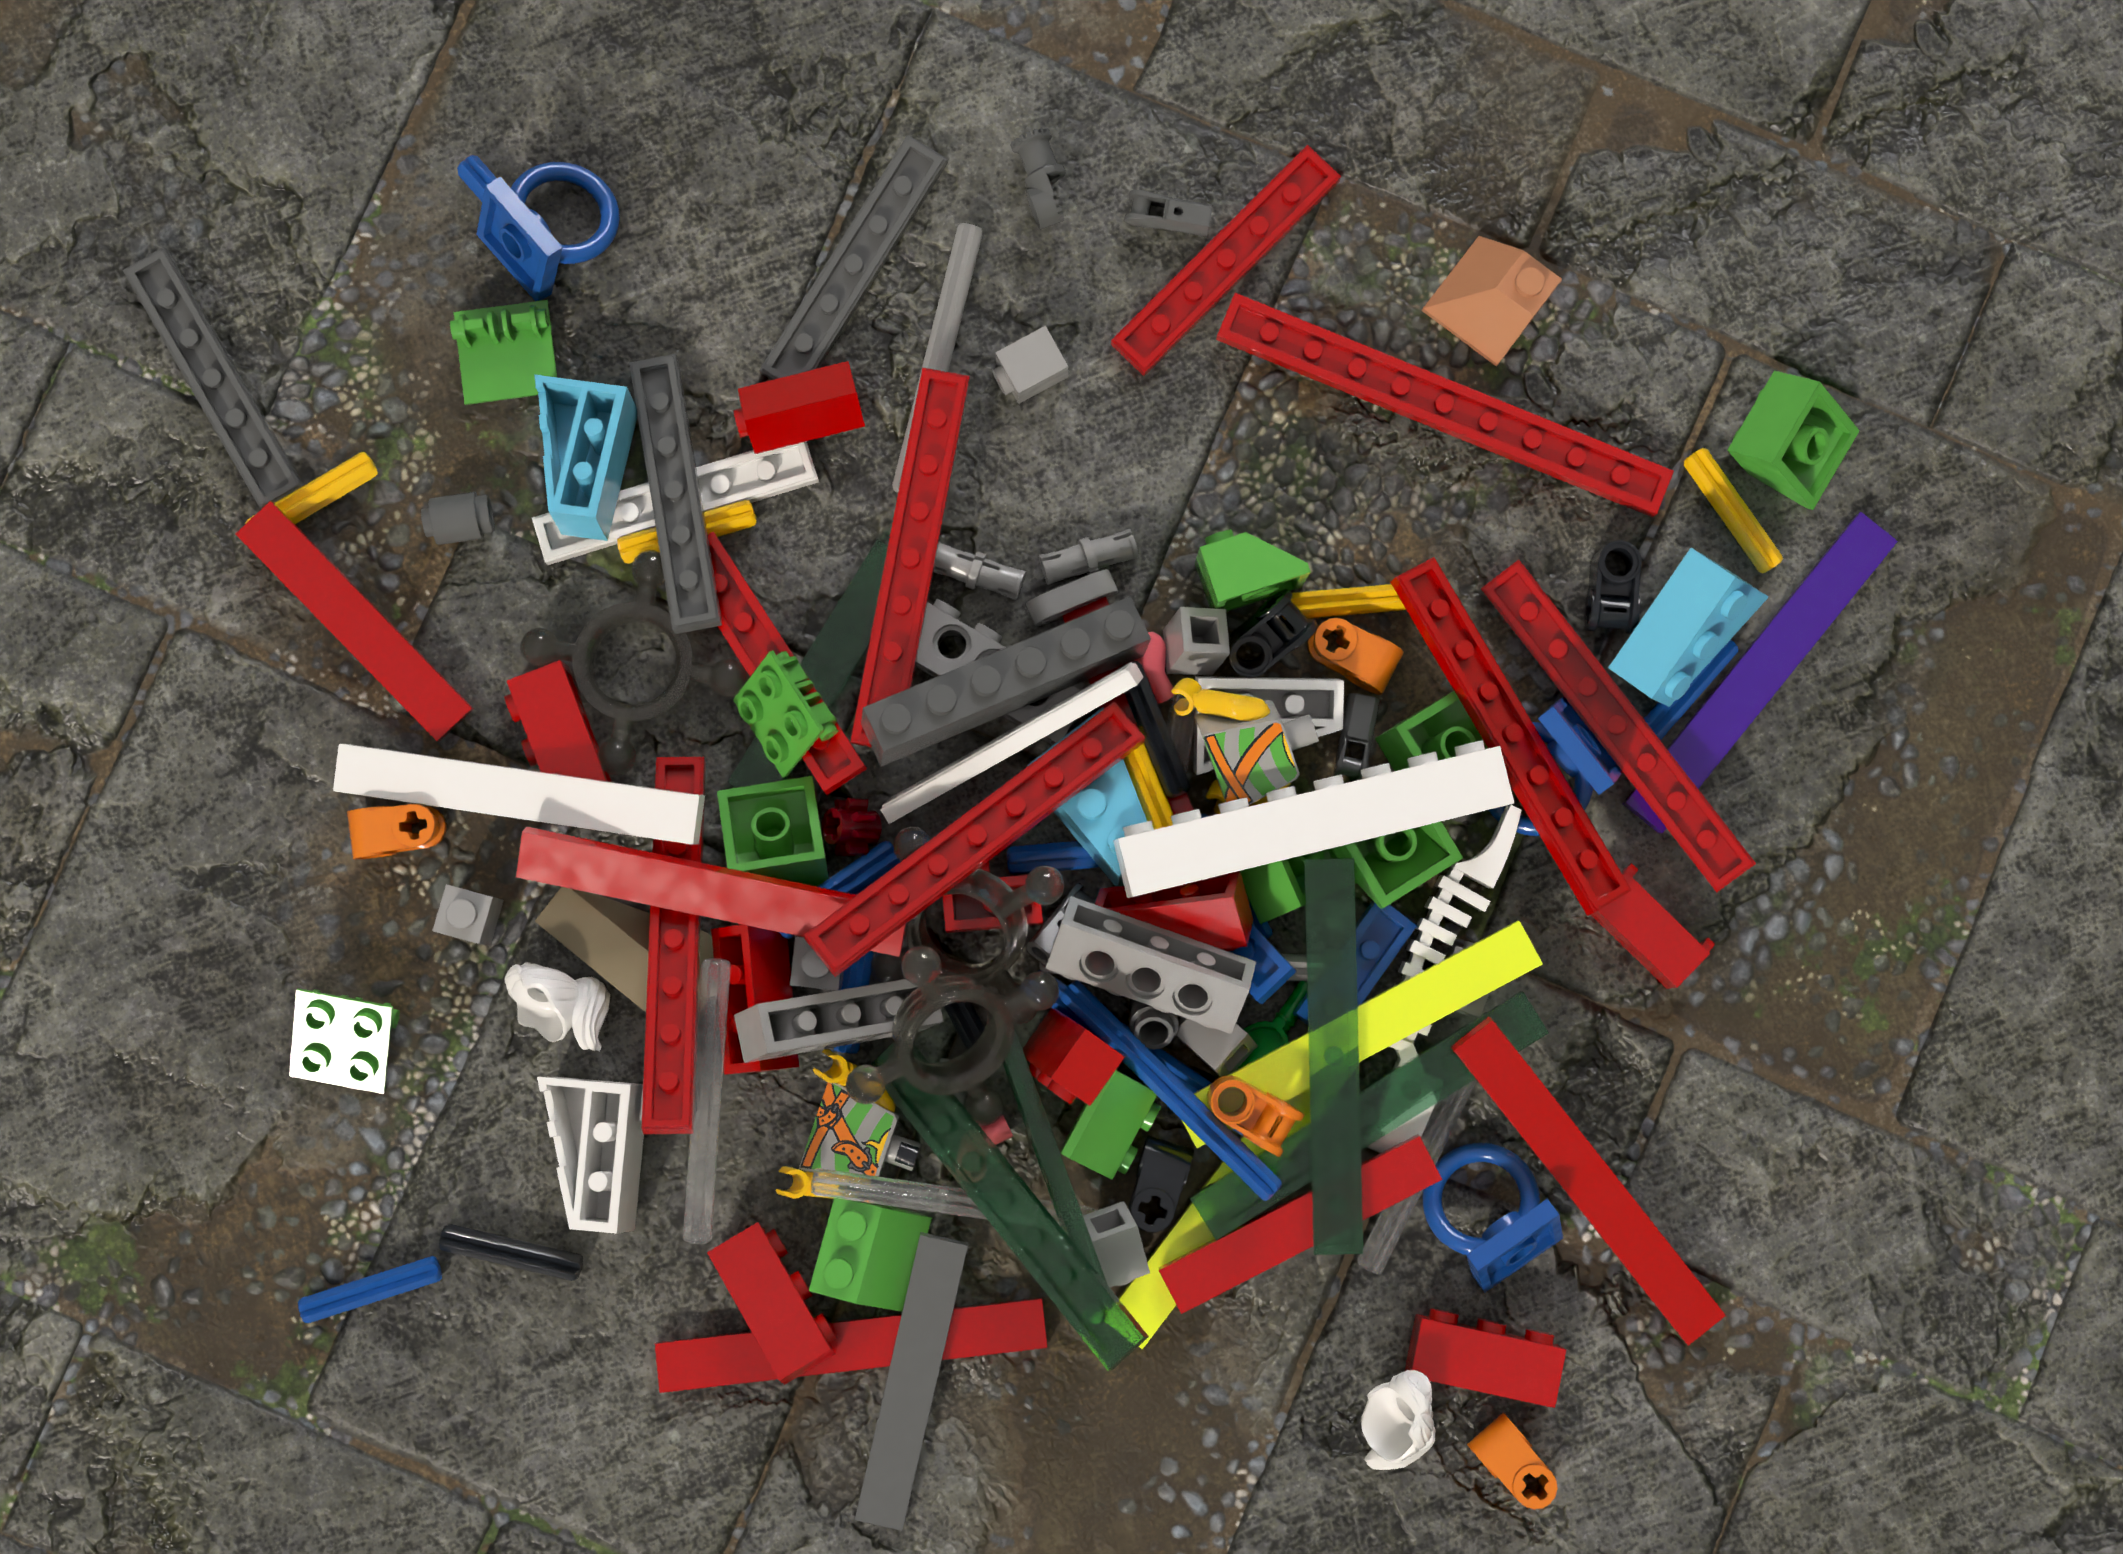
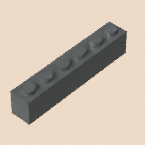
[861,597,1151,767]

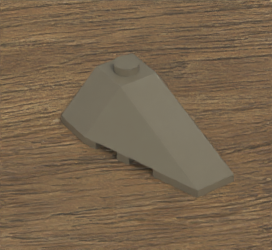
[535,887,717,1024]

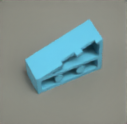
[534,374,638,541]
[1608,548,1768,707]
[1027,707,1147,887]

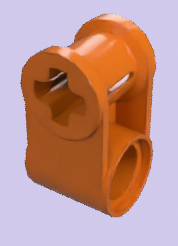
[1307,618,1404,695]
[347,804,447,860]
[1207,1075,1305,1157]
[1467,1412,1558,1509]

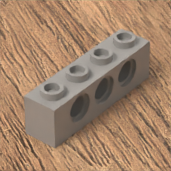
[915,599,1085,746]
[1045,896,1256,1034]
[734,975,944,1063]

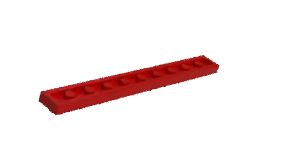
[1216,293,1674,517]

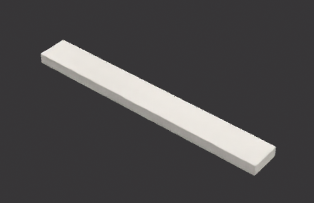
[333,744,705,845]

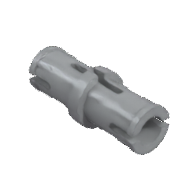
[1039,529,1138,585]
[933,542,1026,600]

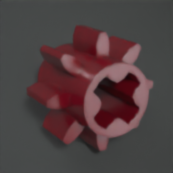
[822,798,882,856]

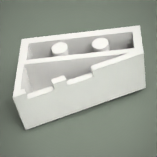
[1193,676,1344,775]
[537,1077,644,1234]

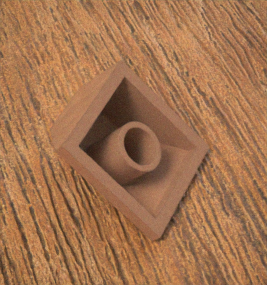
[1422,236,1562,367]

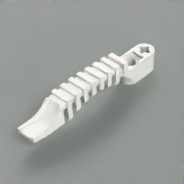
[1362,804,1522,1153]

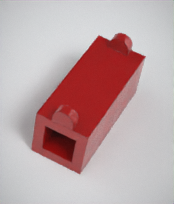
[733,361,865,454]
[1591,863,1715,989]

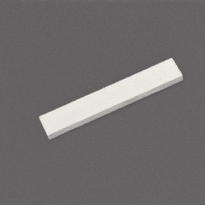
[532,441,819,565]
[880,662,1143,824]

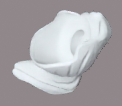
[505,962,610,1052]
[1361,1370,1436,1470]

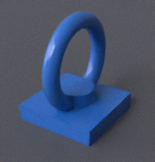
[476,162,620,301]
[1488,696,1623,836]
[1422,1143,1563,1293]

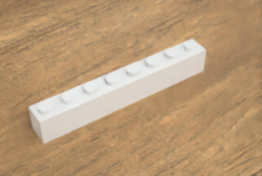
[1113,740,1514,898]

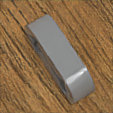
[1026,569,1118,626]

